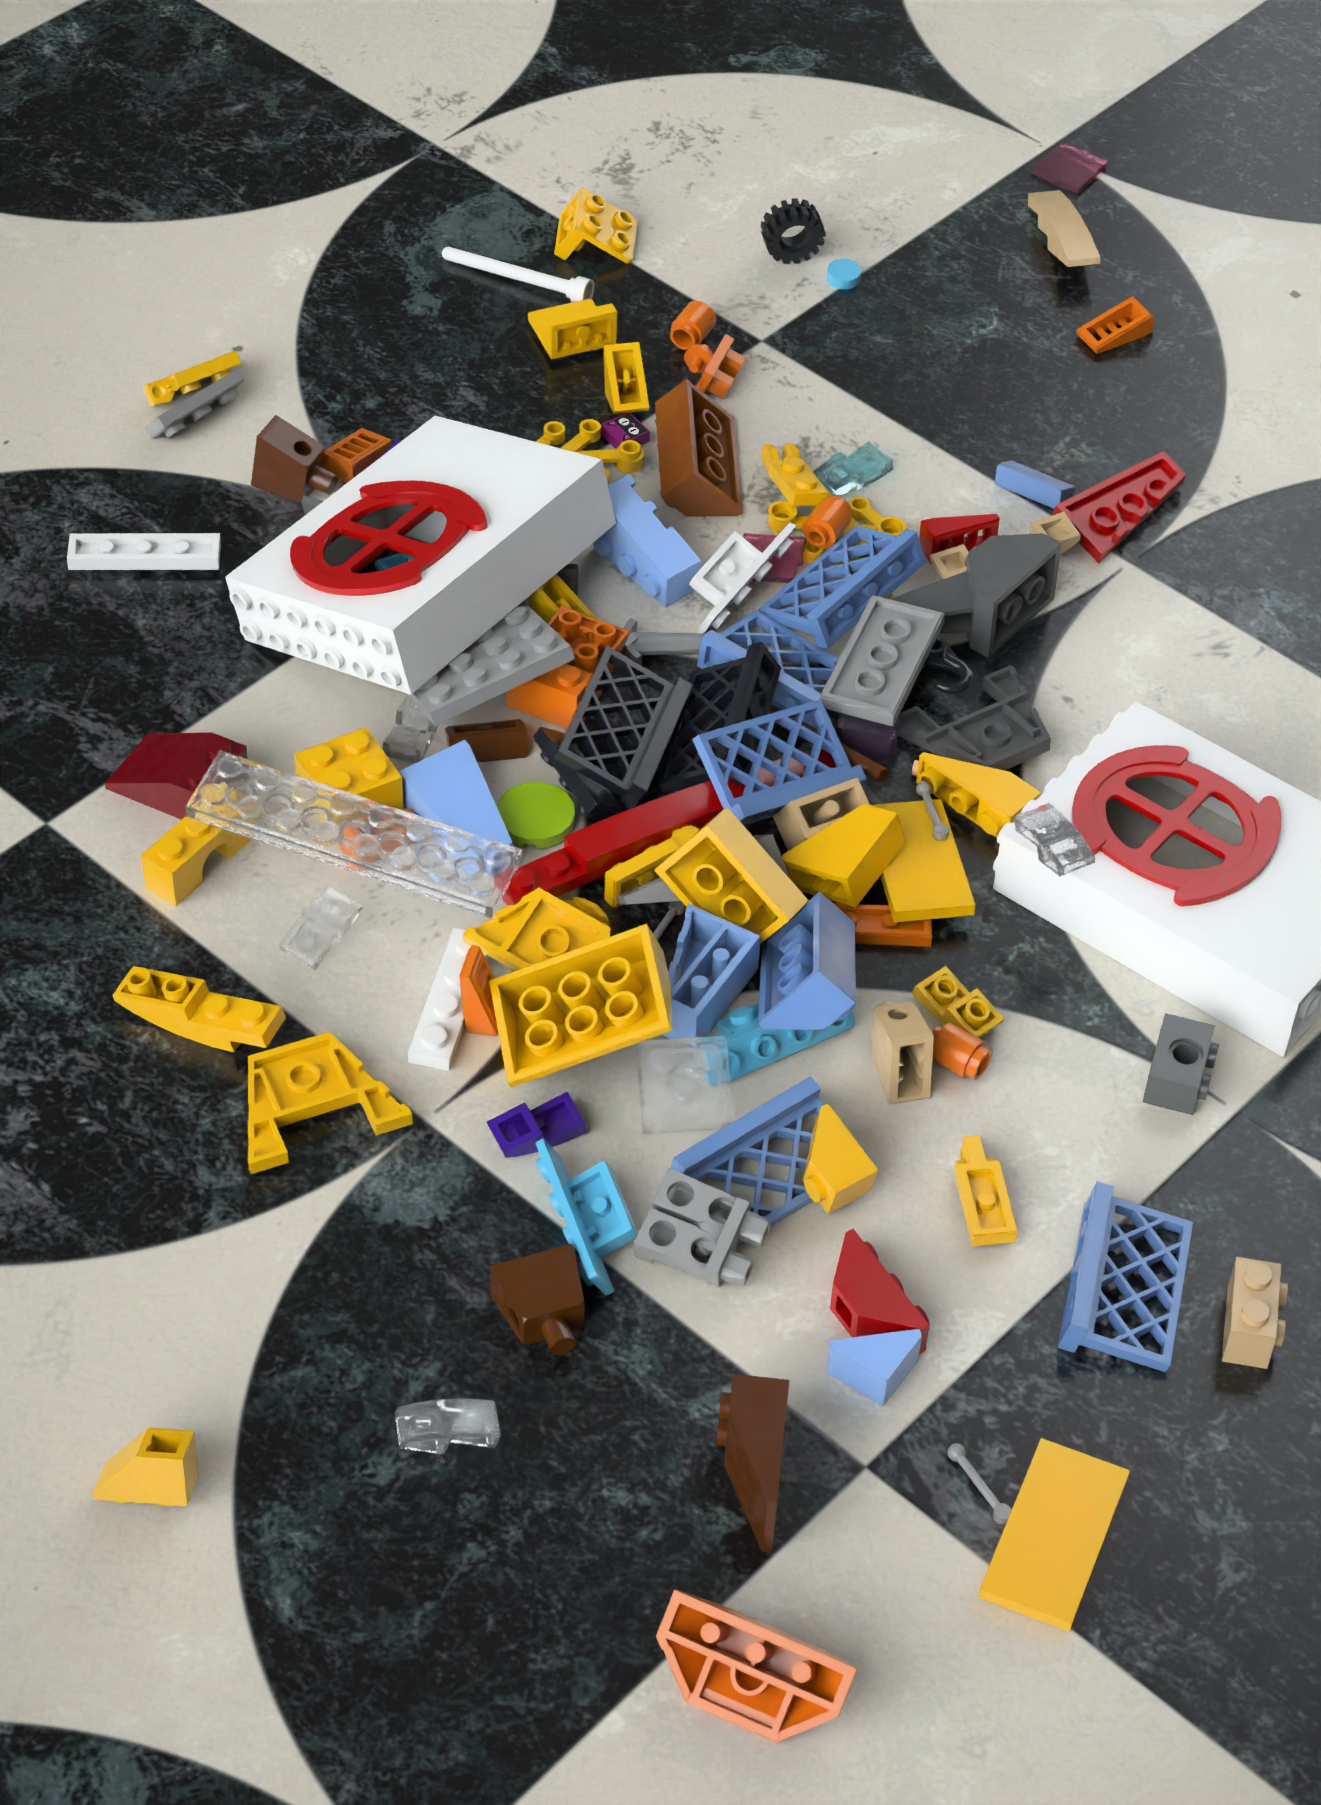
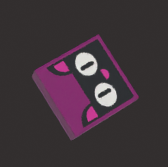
[601,413,650,449]

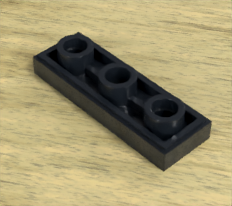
[533,726,623,819]

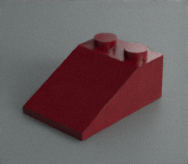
[105,732,249,820]

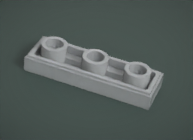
[145,368,245,438]

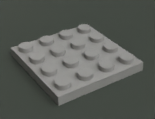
[405,601,575,726]

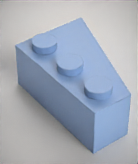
[593,474,701,607]
[661,903,760,1051]

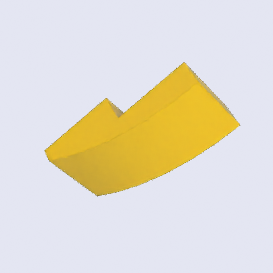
[911,966,1004,1038]

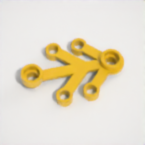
[536,419,644,485]
[767,493,908,565]

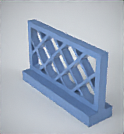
[758,525,927,649]
[697,610,839,729]
[692,699,867,826]
[671,1076,872,1248]
[1057,1181,1193,1372]

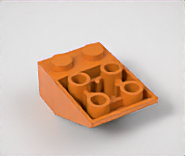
[506,606,630,729]

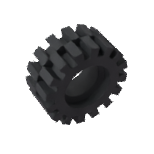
[760,198,826,264]

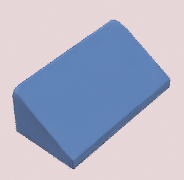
[995,460,1075,509]

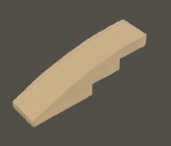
[1028,190,1100,267]

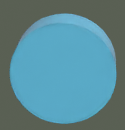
[827,259,861,289]

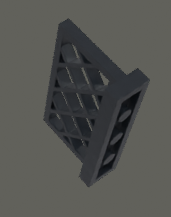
[656,642,781,793]
[554,646,692,810]

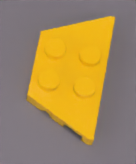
[462,888,610,971]

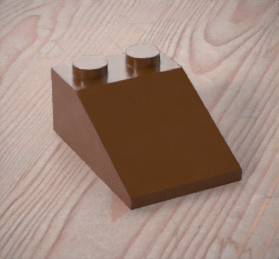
[716,1374,789,1553]

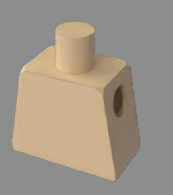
[871,1001,934,1104]

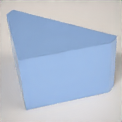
[827,1329,922,1406]

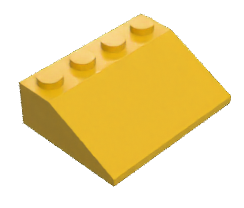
[489,924,672,1088]

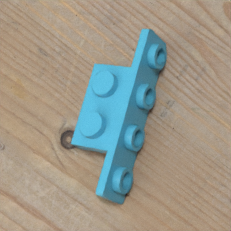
[699,1004,855,1088]
[535,1138,638,1296]

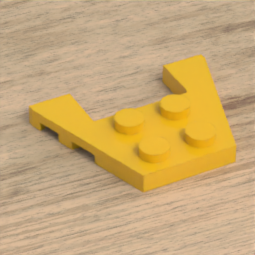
[248,1032,413,1174]

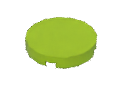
[496,782,575,849]

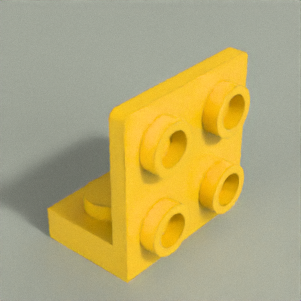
[554,187,637,264]
[528,299,617,359]

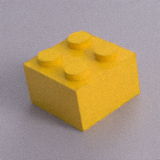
[294,727,403,838]

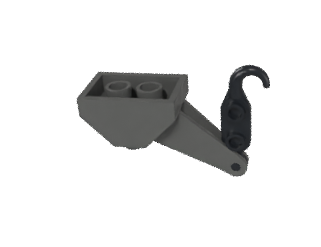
[863,533,1062,694]

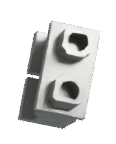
[634,1168,770,1287]

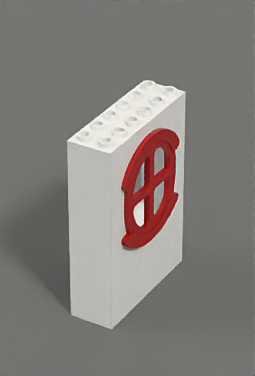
[225,416,616,695]
[993,701,1321,1058]

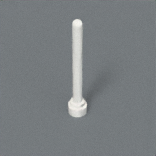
[442,247,594,302]

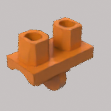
[684,334,746,399]

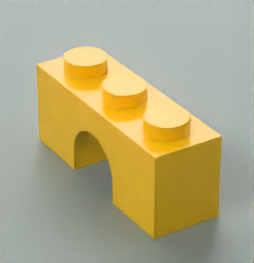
[141,784,257,906]

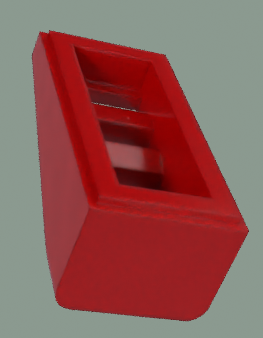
[919,514,1000,564]

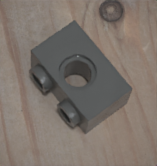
[1143,1013,1219,1115]

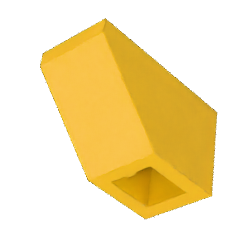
[93,1428,199,1506]

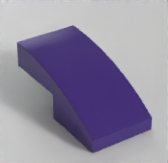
[487,1092,588,1158]

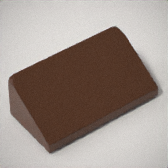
[445,719,529,762]

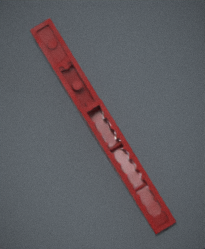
[494,750,836,906]

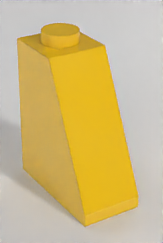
[782,804,906,908]

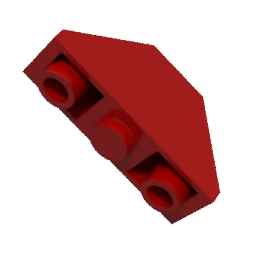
[830,1229,930,1354]

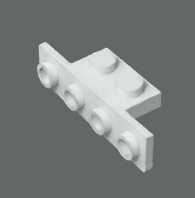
[688,522,796,634]

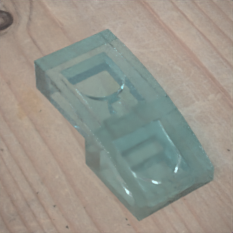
[813,441,894,496]

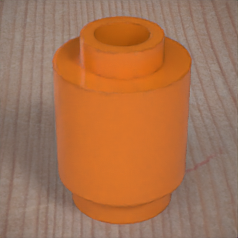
[670,301,716,350]
[802,496,852,548]
[932,1022,992,1080]

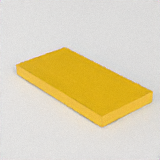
[871,799,975,922]
[978,1438,1130,1632]

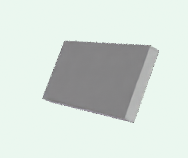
[819,595,945,727]

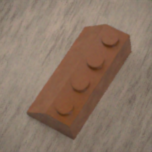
[655,379,743,517]

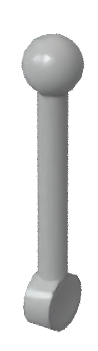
[916,781,949,841]
[653,901,685,941]
[947,1443,1012,1524]

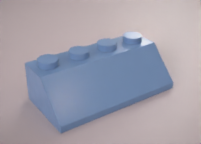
[758,891,856,1030]

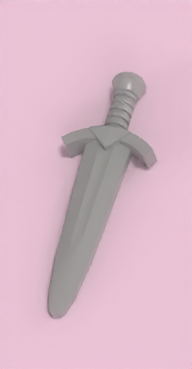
[622,618,745,665]

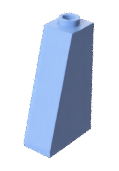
[398,740,512,887]

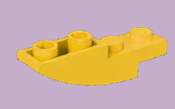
[112,966,286,1052]

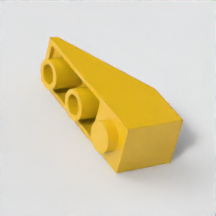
[916,752,1041,838]

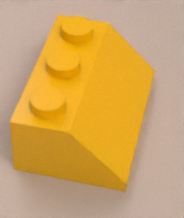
[655,807,809,944]

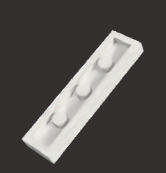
[67,533,221,570]
[408,928,490,1071]

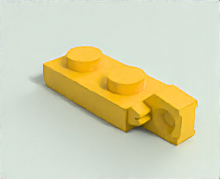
[143,351,242,406]
[954,1135,1017,1247]

